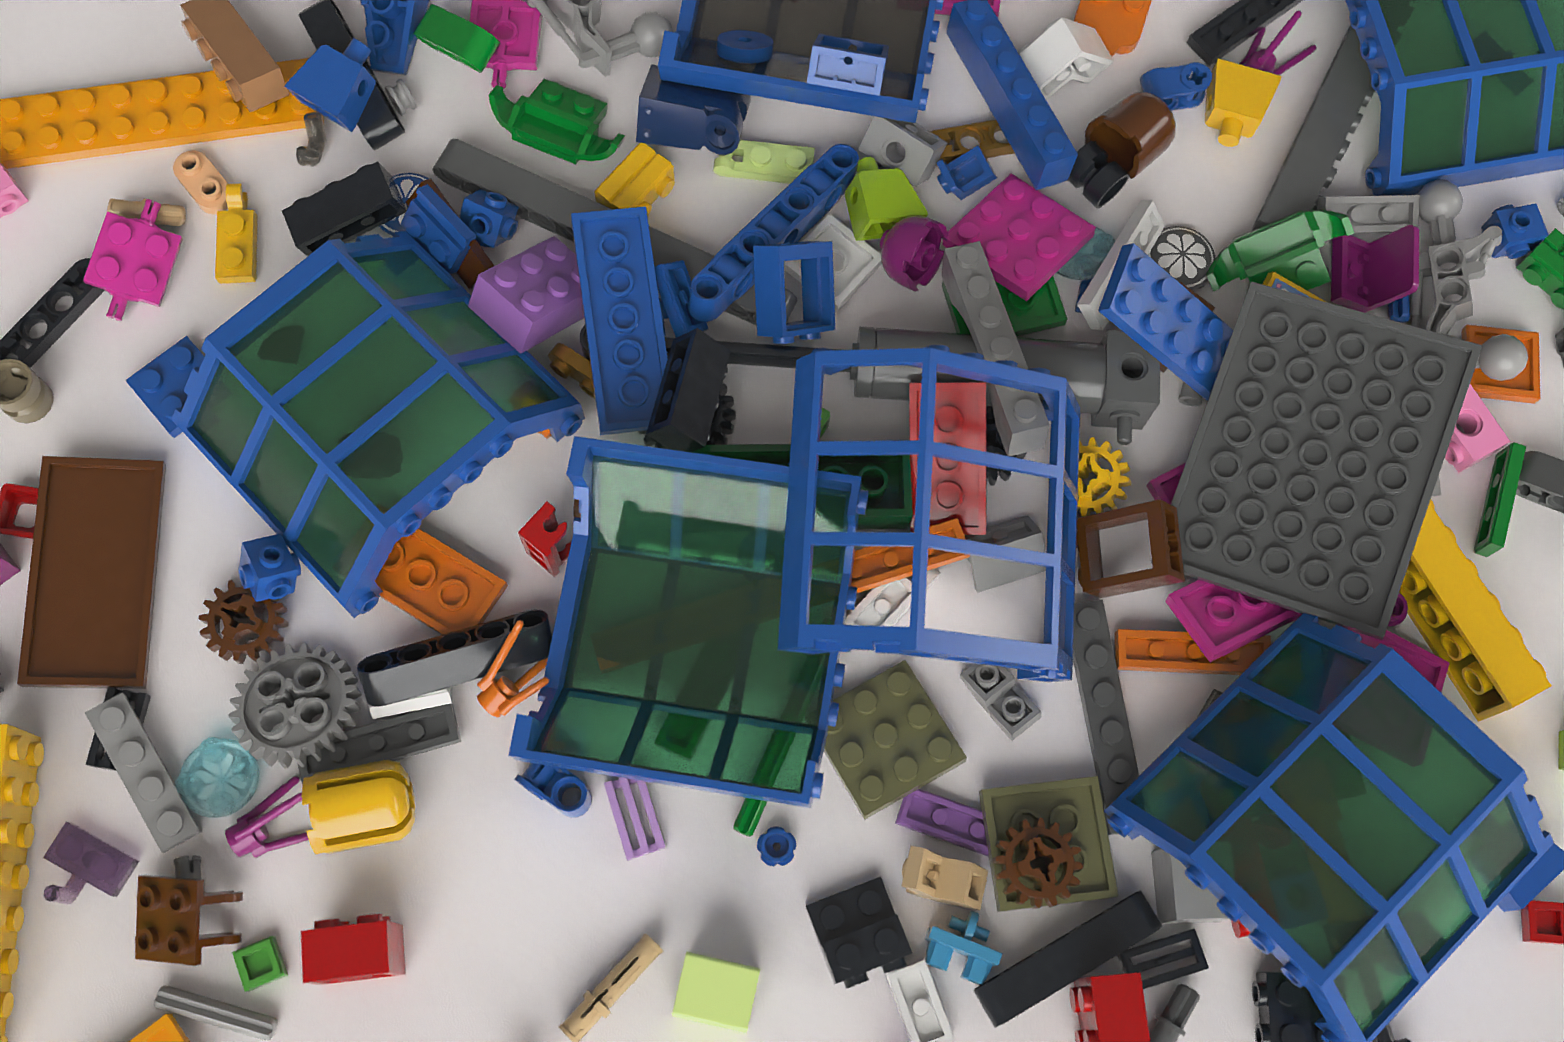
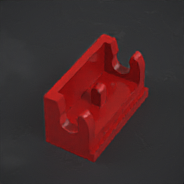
[518,501,572,577]

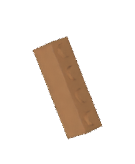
[180,0,289,113]

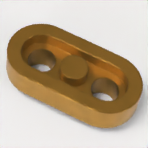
[548,343,595,399]

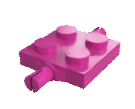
[467,0,542,89]
[83,199,183,321]

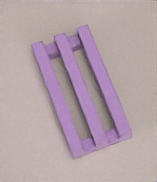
[604,777,666,861]

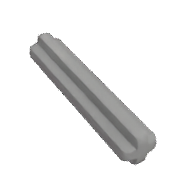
[154,986,278,1040]

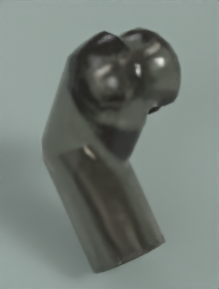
[296,112,327,167]

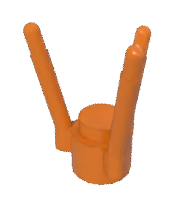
[477,620,549,718]

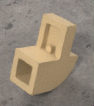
[902,846,988,911]

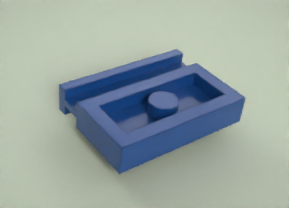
[400,184,476,275]

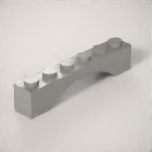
[941,241,1050,456]

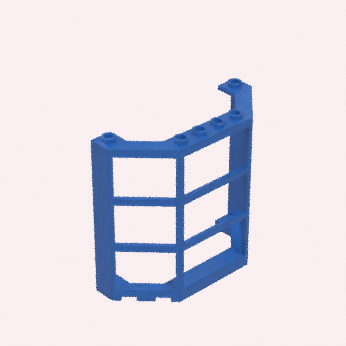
[778,345,1080,683]

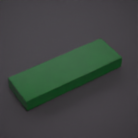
[1474,442,1526,557]

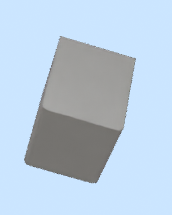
[1151,842,1234,924]

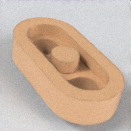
[173,151,228,214]

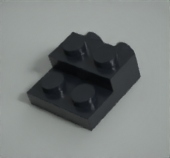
[805,877,913,989]
[1252,972,1343,1042]

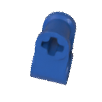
[1140,63,1212,111]
[514,751,592,818]

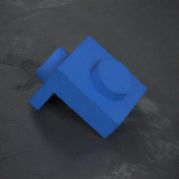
[936,145,997,200]

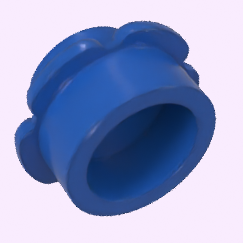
[757,827,796,866]

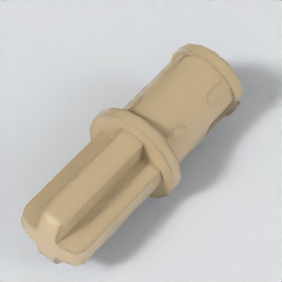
[107,198,186,226]

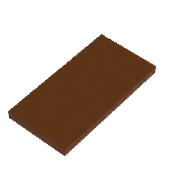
[17,456,166,689]

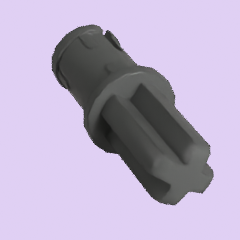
[1150,983,1200,1042]

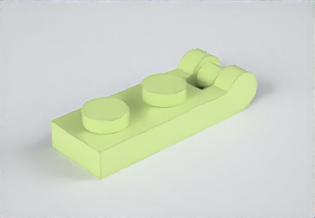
[713,140,815,184]

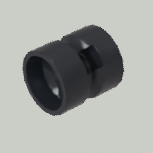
[1068,140,1130,209]

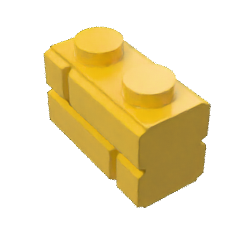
[594,143,675,217]

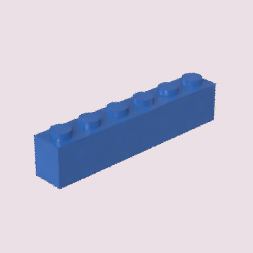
[946,0,1078,190]

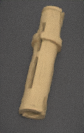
[558,933,663,1042]

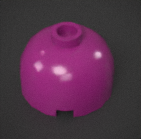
[880,215,948,292]

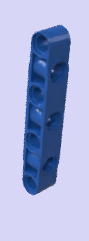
[688,144,859,322]

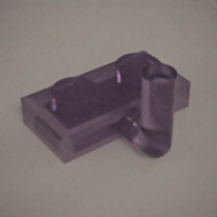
[43,821,140,904]

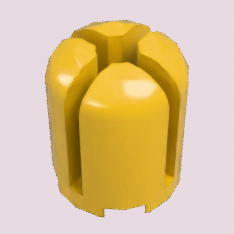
[302,760,415,854]

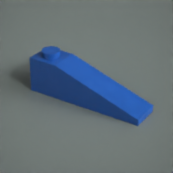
[360,0,429,75]

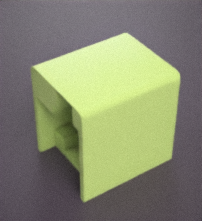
[672,951,761,1033]

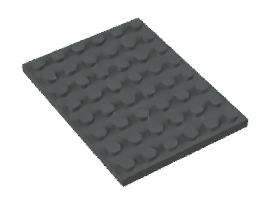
[1151,282,1483,640]

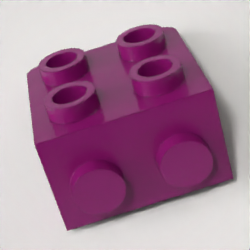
[1331,224,1419,313]

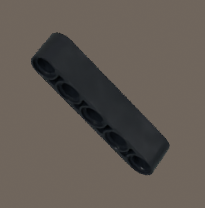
[298,0,405,150]
[357,610,552,707]
[973,890,1163,1028]

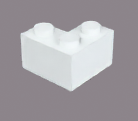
[1018,17,1114,100]

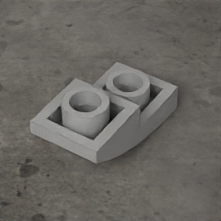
[960,664,1041,741]

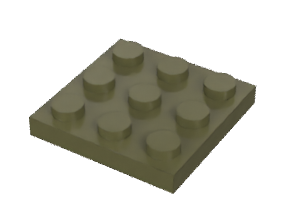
[805,660,967,820]
[979,776,1119,912]

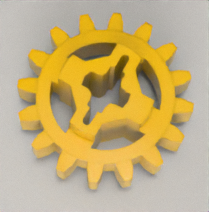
[1048,437,1132,517]

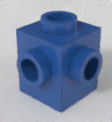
[459,189,518,248]
[1481,203,1549,259]
[238,533,301,602]

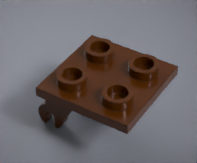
[135,875,243,966]

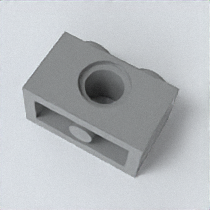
[858,116,947,187]

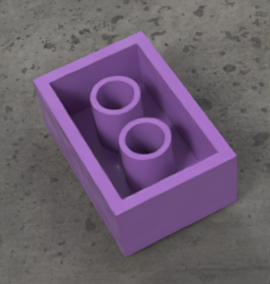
[468,236,584,354]

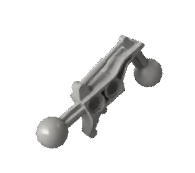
[527,0,673,77]
[1410,180,1528,381]

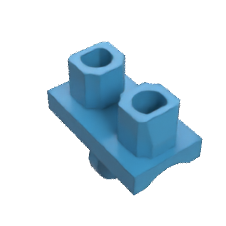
[924,911,1003,985]

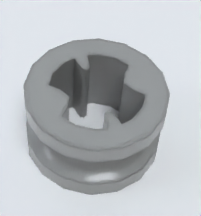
[385,79,417,116]

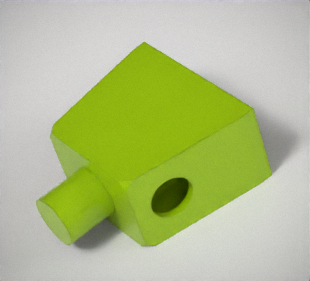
[845,156,928,241]

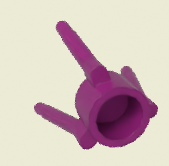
[1239,10,1317,75]
[225,776,309,859]

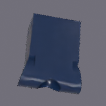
[636,64,751,155]

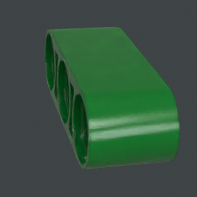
[413,4,500,73]

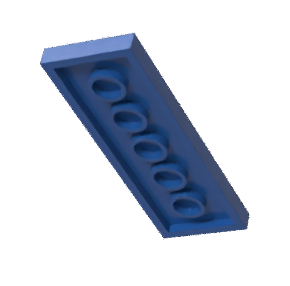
[571,207,668,436]
[1098,243,1233,401]

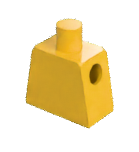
[1205,58,1282,147]

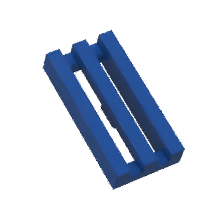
[655,260,708,338]

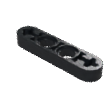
[0,258,105,368]

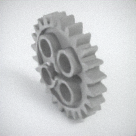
[228,643,362,769]

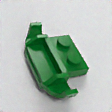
[489,79,625,165]
[1206,210,1354,292]

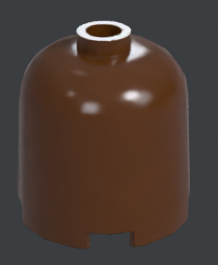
[1085,92,1176,179]

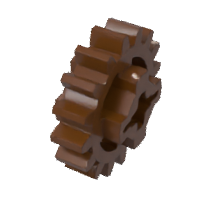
[198,580,289,664]
[992,818,1084,909]

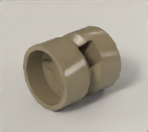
[0,359,54,424]

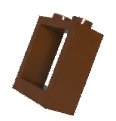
[1076,499,1185,598]

